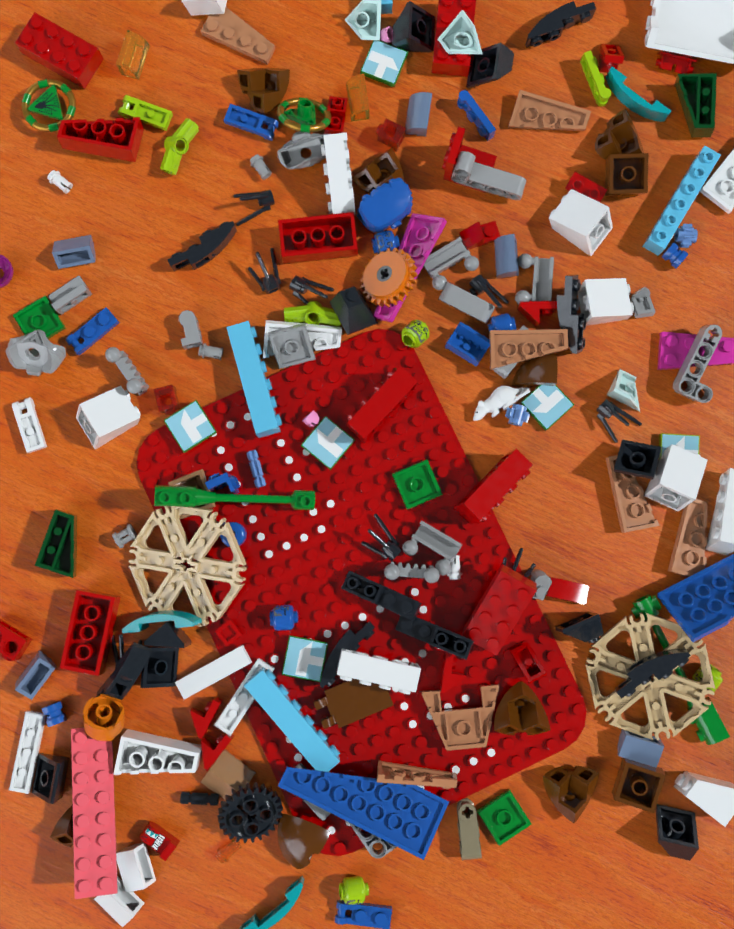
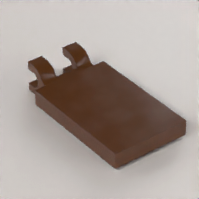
[314,678,394,729]

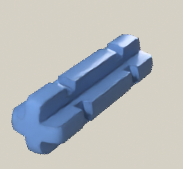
[247,450,266,488]

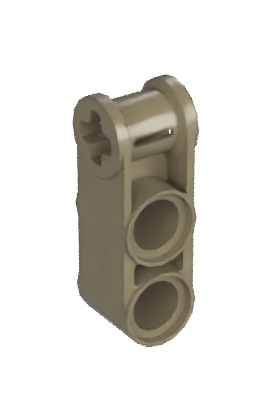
[457,798,482,860]

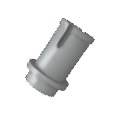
[250,154,272,180]
[198,343,223,360]

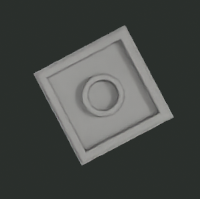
[268,323,315,369]

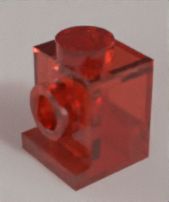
[376,118,406,152]
[154,385,180,416]

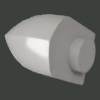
[630,287,655,318]
[530,569,552,600]

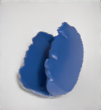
[357,178,413,233]

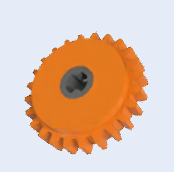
[360,248,418,307]

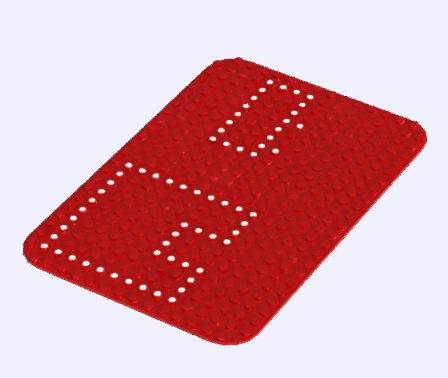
[136,329,587,856]

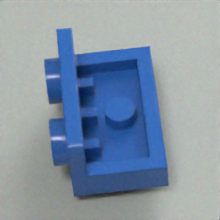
[444,322,490,367]
[205,472,241,494]

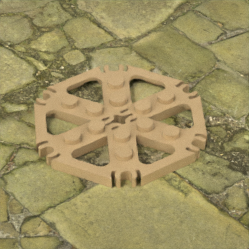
[129,506,247,627]
[585,612,715,740]

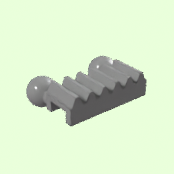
[424,237,479,290]
[515,253,554,304]
[105,347,149,396]
[403,520,462,576]
[384,562,440,583]

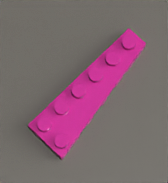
[374,213,447,323]
[657,332,734,370]

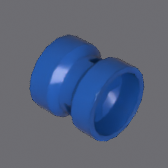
[661,242,688,269]
[42,701,67,727]

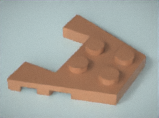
[422,684,499,751]

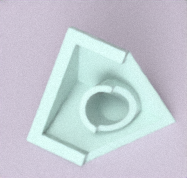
[345,0,381,41]
[437,10,482,54]
[607,369,640,412]

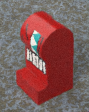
[139,821,180,861]

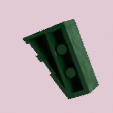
[674,73,717,138]
[35,509,77,578]

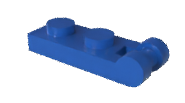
[457,90,496,141]
[224,104,279,141]
[65,307,120,355]
[334,900,392,929]

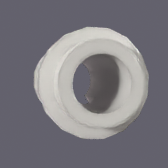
[47,170,73,194]
[447,555,462,580]

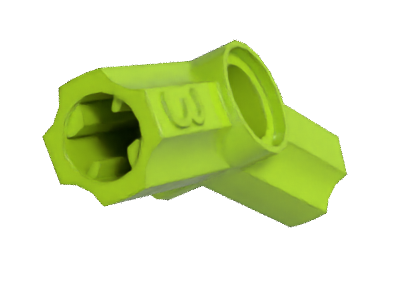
[160,118,199,175]
[284,301,341,327]

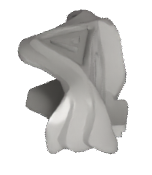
[277,131,329,170]
[5,330,66,376]

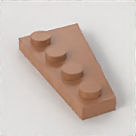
[201,7,275,65]
[508,90,591,131]
[489,329,568,370]
[605,455,660,533]
[668,499,707,577]
[377,760,457,789]

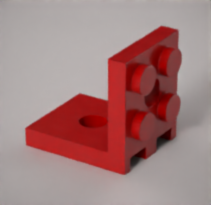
[442,126,497,193]

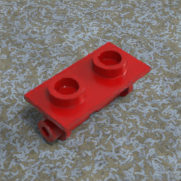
[655,51,697,74]
[565,172,607,202]

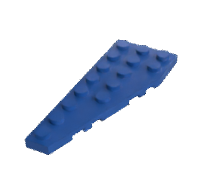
[657,554,734,643]
[278,767,449,860]

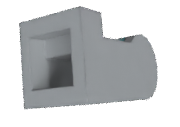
[179,310,204,350]

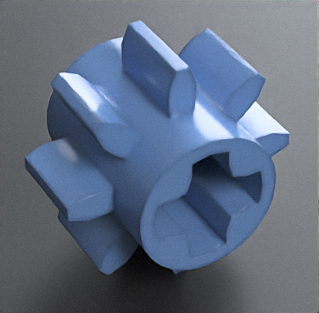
[674,223,698,248]
[505,404,530,427]

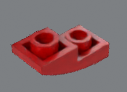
[324,96,348,134]
[546,577,589,605]

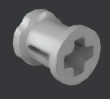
[112,524,138,548]

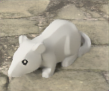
[473,386,530,421]

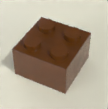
[605,153,649,196]
[612,758,666,813]

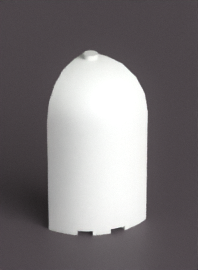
[645,0,734,64]

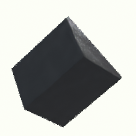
[144,621,191,648]
[140,646,179,688]
[32,753,69,804]

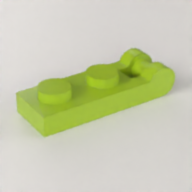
[580,50,611,107]
[118,95,173,131]

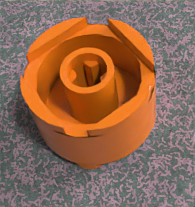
[83,693,125,741]

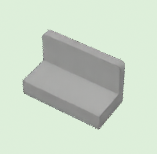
[48,276,92,315]

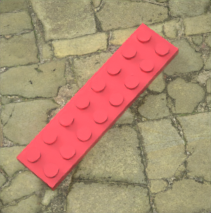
[71,728,118,899]

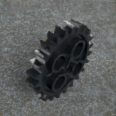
[217,782,283,843]

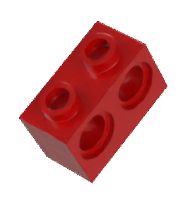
[0,619,32,661]

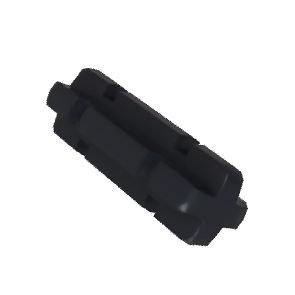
[180,792,219,806]

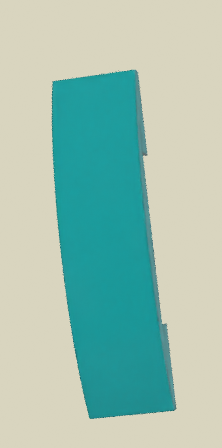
[605,66,671,122]
[122,610,202,633]
[239,876,304,929]

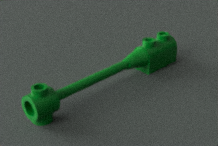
[154,485,315,510]
[631,595,730,745]

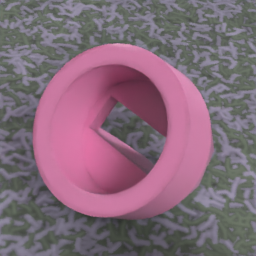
[380,26,393,43]
[302,410,319,427]

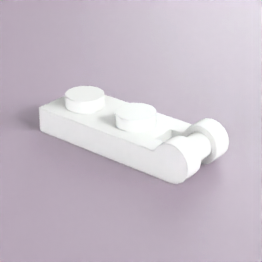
[12,397,47,453]

